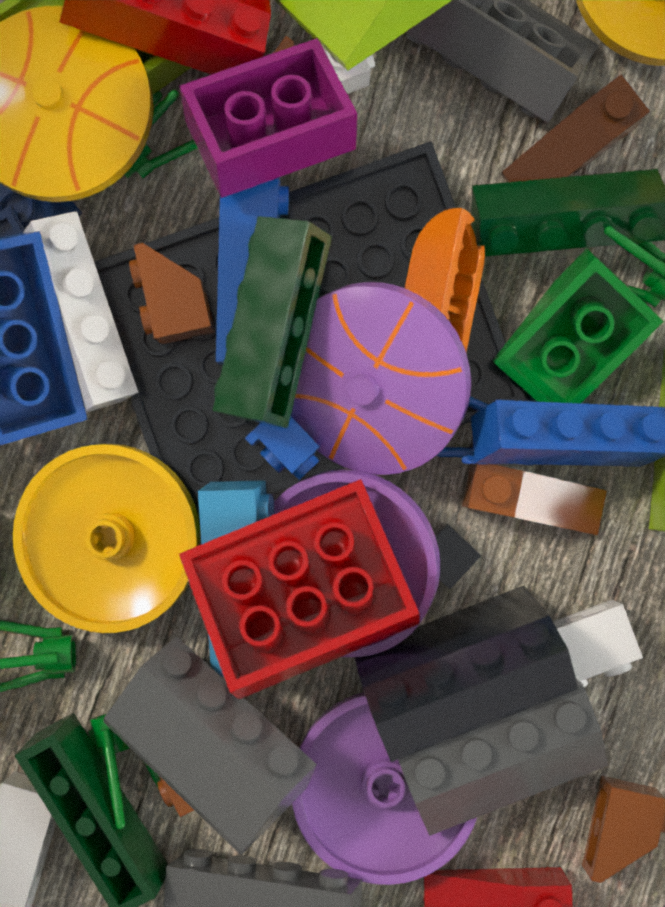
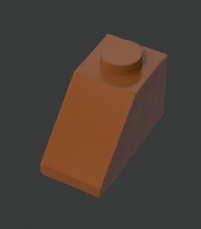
[582,775,665,883]

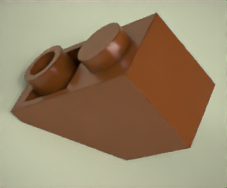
[129,243,215,344]

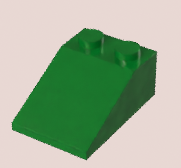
[493,248,664,403]

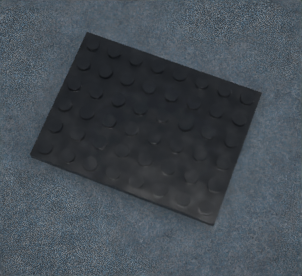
[94,141,527,520]

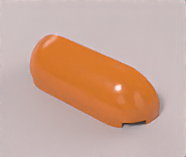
[405,208,485,352]

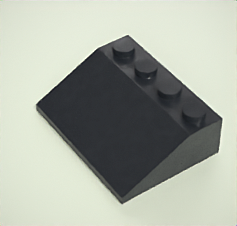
[354,585,579,762]

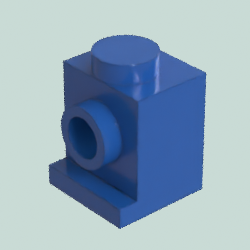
[245,416,320,480]

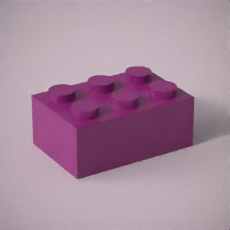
[180,38,358,198]

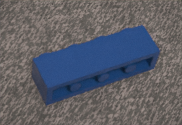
[216,177,289,367]
[471,400,665,467]

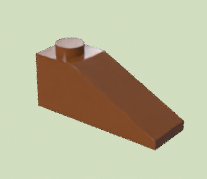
[462,464,607,535]

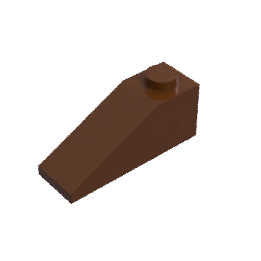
[501,74,650,182]

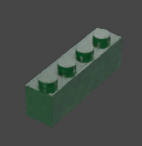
[471,169,665,257]
[212,216,332,429]
[14,712,168,907]

